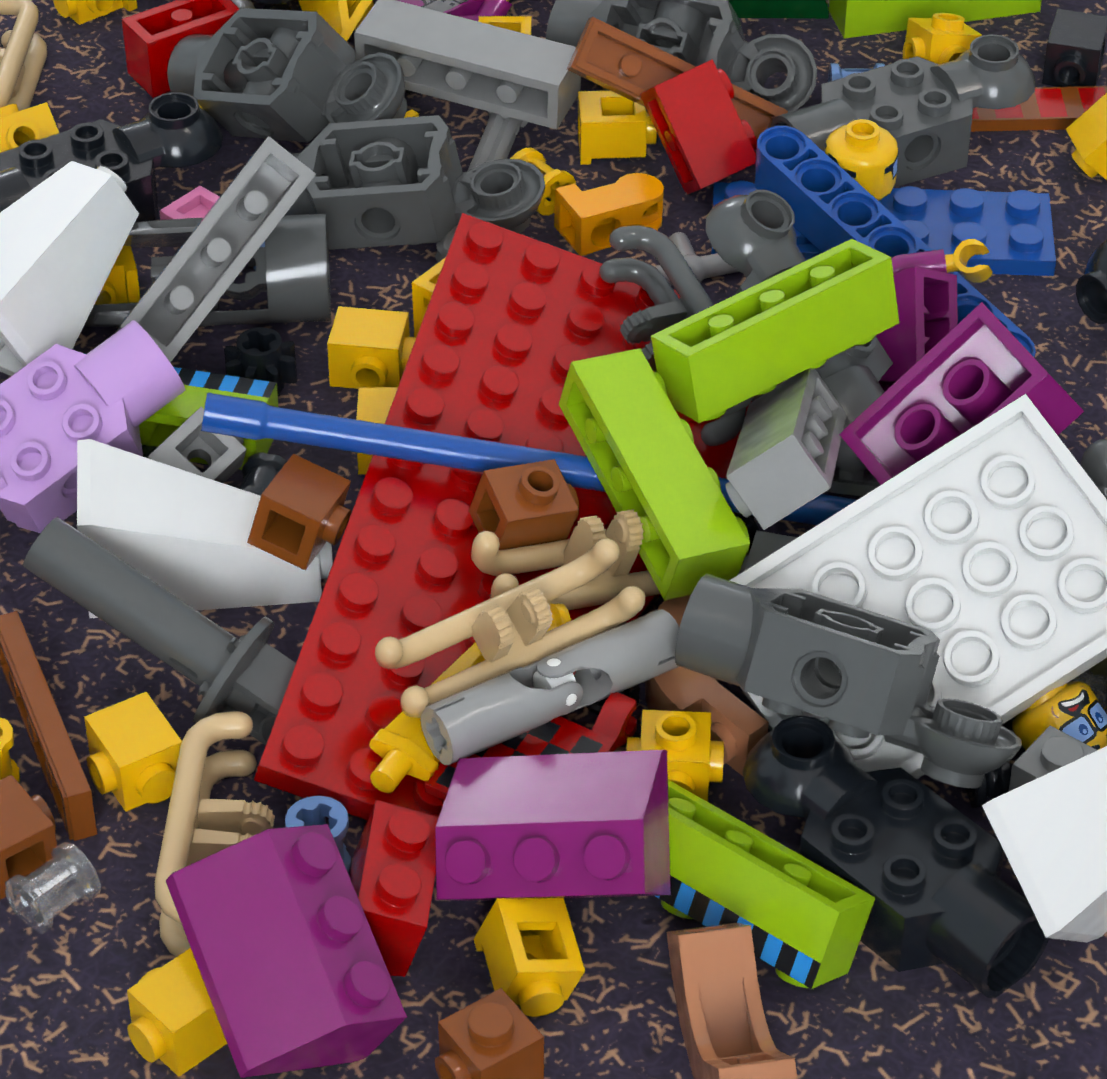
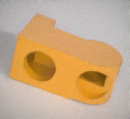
[554,173,664,256]

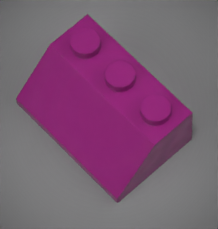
[839,302,1084,485]
[435,750,671,901]
[166,824,407,1078]

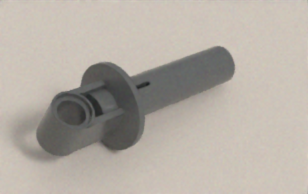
[23,517,296,746]

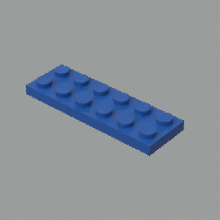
[711,181,1056,276]

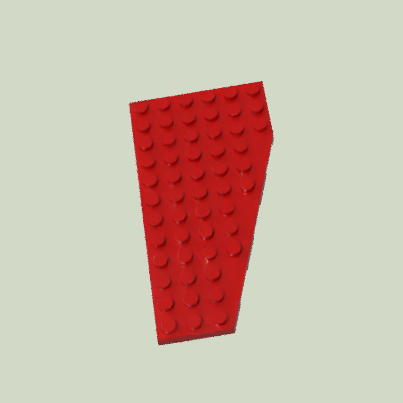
[254,213,752,820]

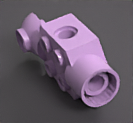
[0,320,186,533]

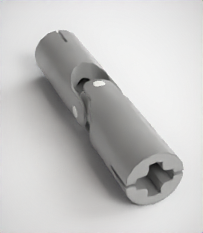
[420,609,679,765]

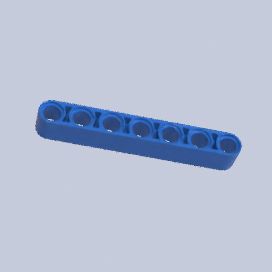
[755,126,1036,358]

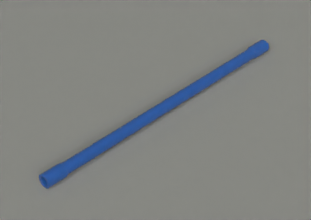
[201,393,857,525]

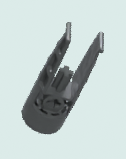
[84,214,331,327]

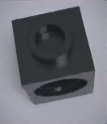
[1042,9,1107,87]

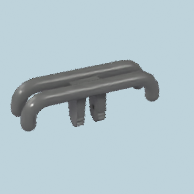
[599,225,755,446]

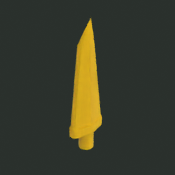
[369,642,485,793]

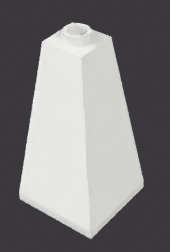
[0,161,139,376]
[77,439,333,618]
[982,746,1107,943]

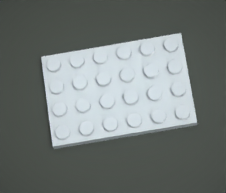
[729,394,1107,779]

